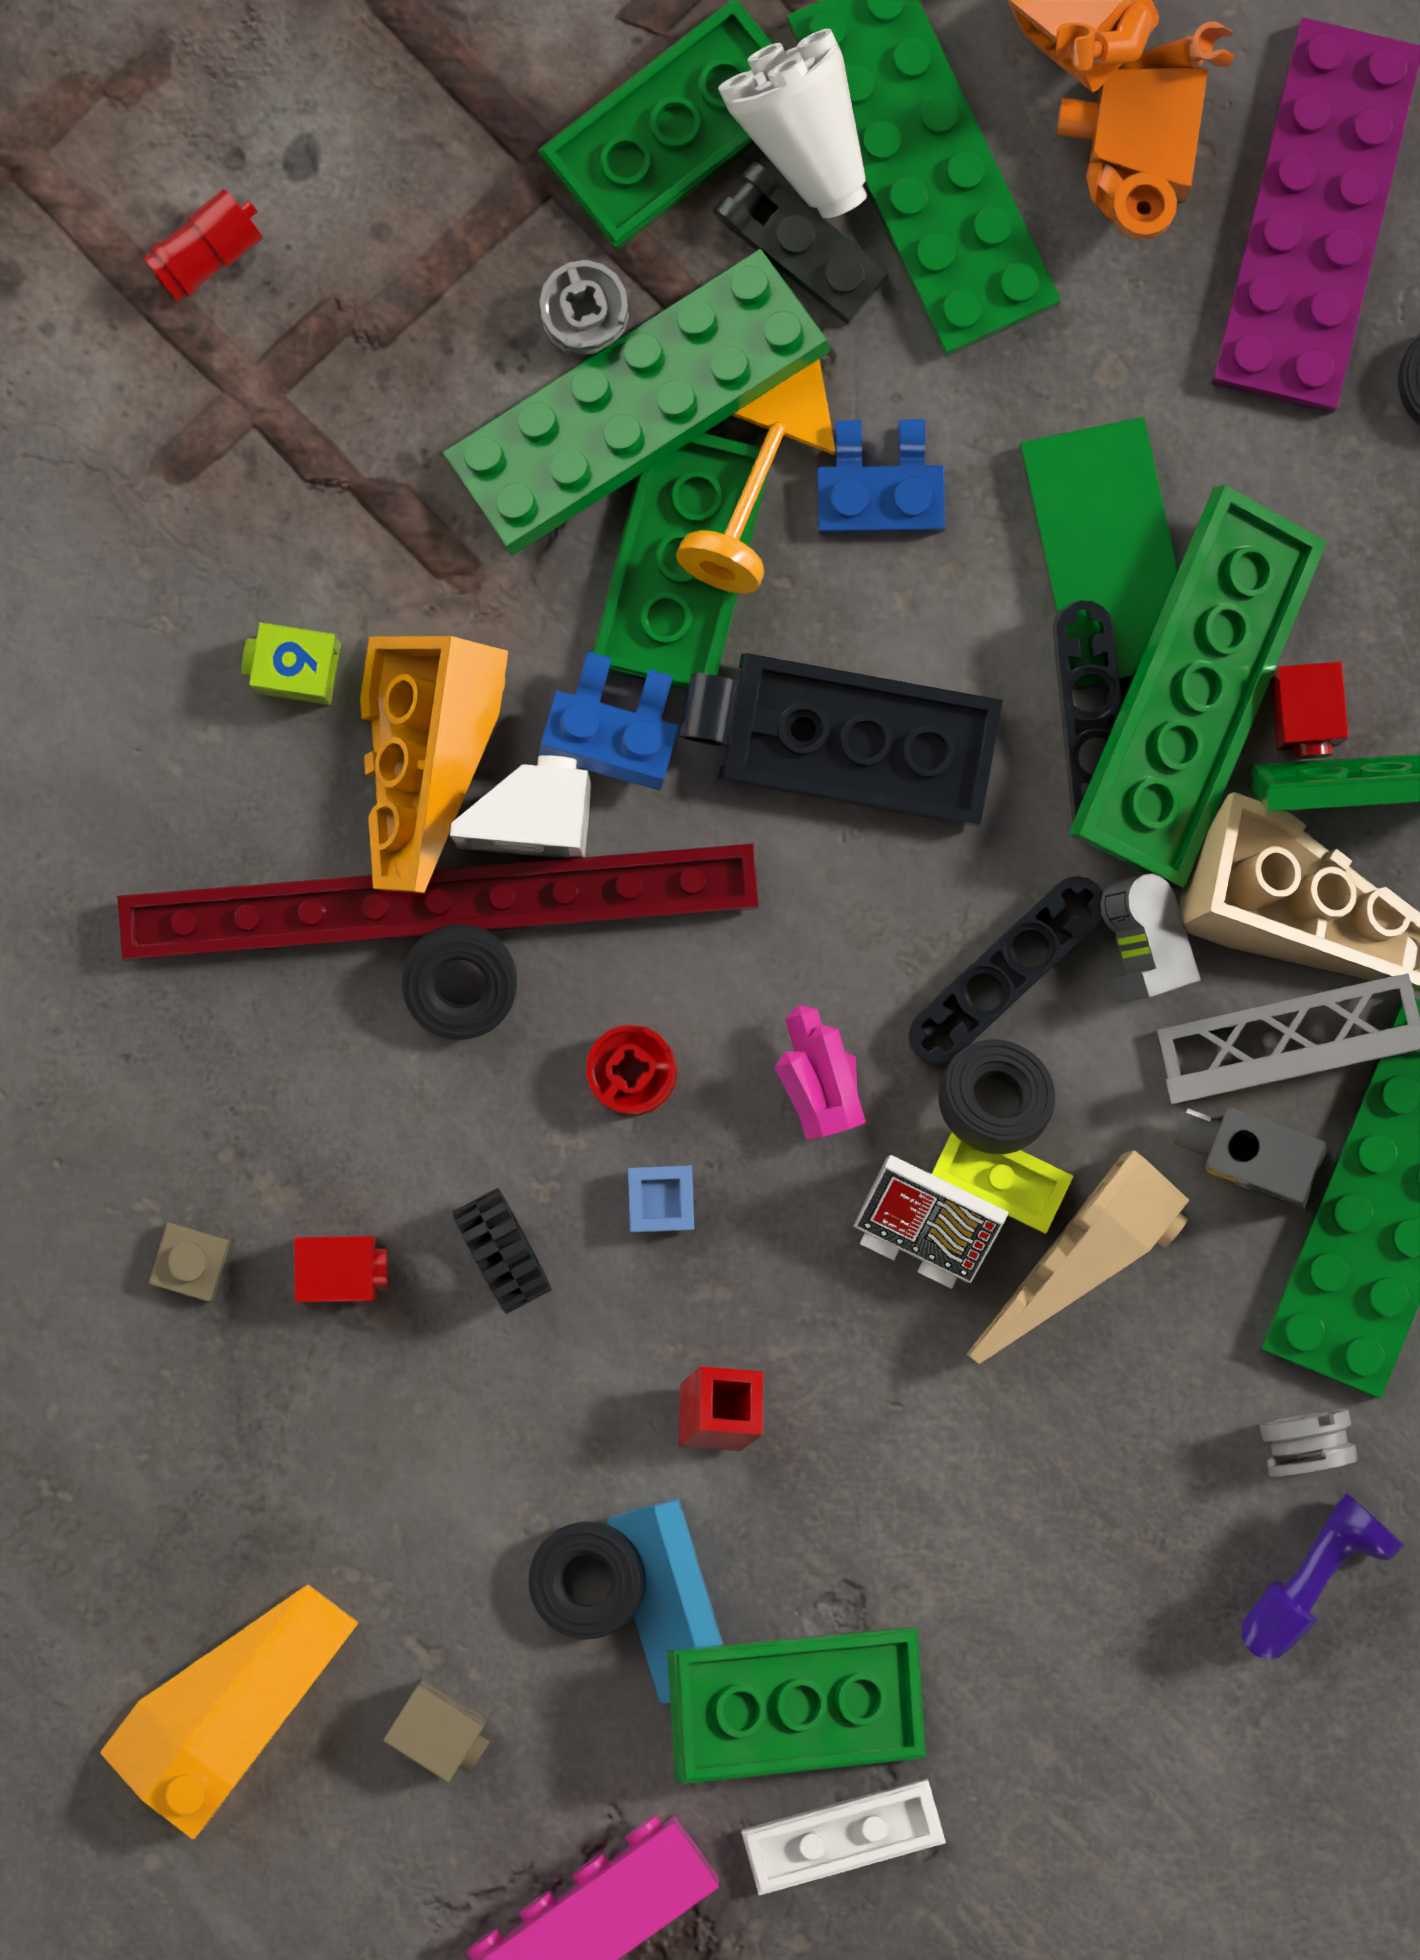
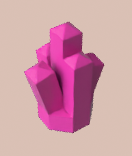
[774,1005,866,1140]

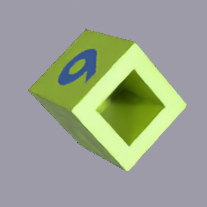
[241,622,341,706]

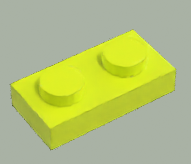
[931,1132,1074,1234]

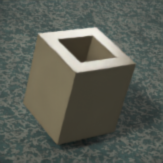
[383,1679,490,1783]

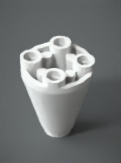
[718,29,867,218]

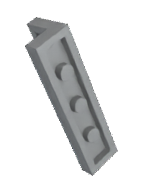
[1157,973,1420,1105]

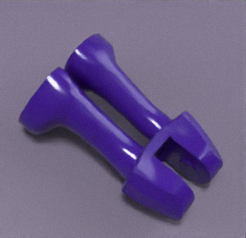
[1242,1493,1404,1659]

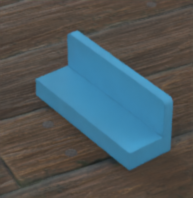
[606,1496,723,1704]

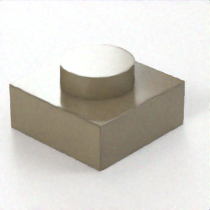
[149,1222,231,1302]

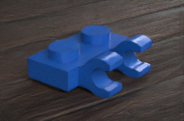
[817,419,945,534]
[538,651,679,791]

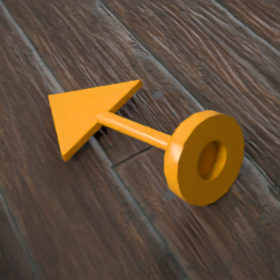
[676,359,836,594]

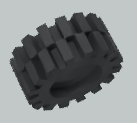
[452,1188,552,1314]

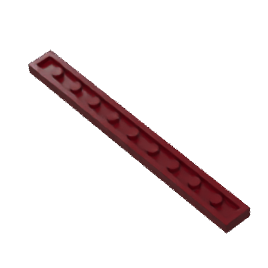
[117,843,759,961]

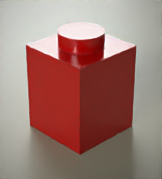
[1270,661,1349,760]
[294,1236,389,1302]
[679,1366,763,1451]

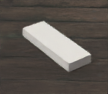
[741,1778,946,1896]

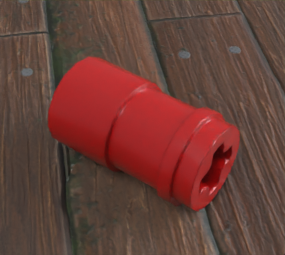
[142,189,263,303]

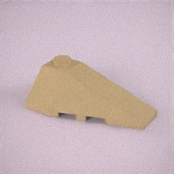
[1179,792,1420,991]
[966,1150,1189,1364]

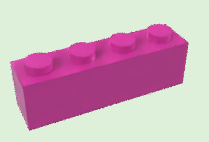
[465,1814,719,1960]

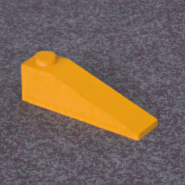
[360,636,508,893]
[100,1584,359,1840]

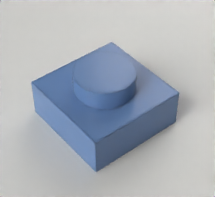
[628,1165,695,1232]

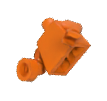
[1007,0,1159,93]
[1056,21,1234,241]

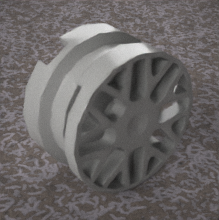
[539,260,629,358]
[1259,1409,1358,1477]

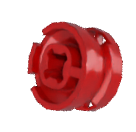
[586,1024,678,1116]

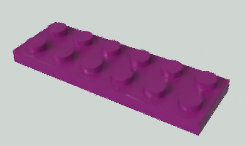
[1211,17,1420,413]

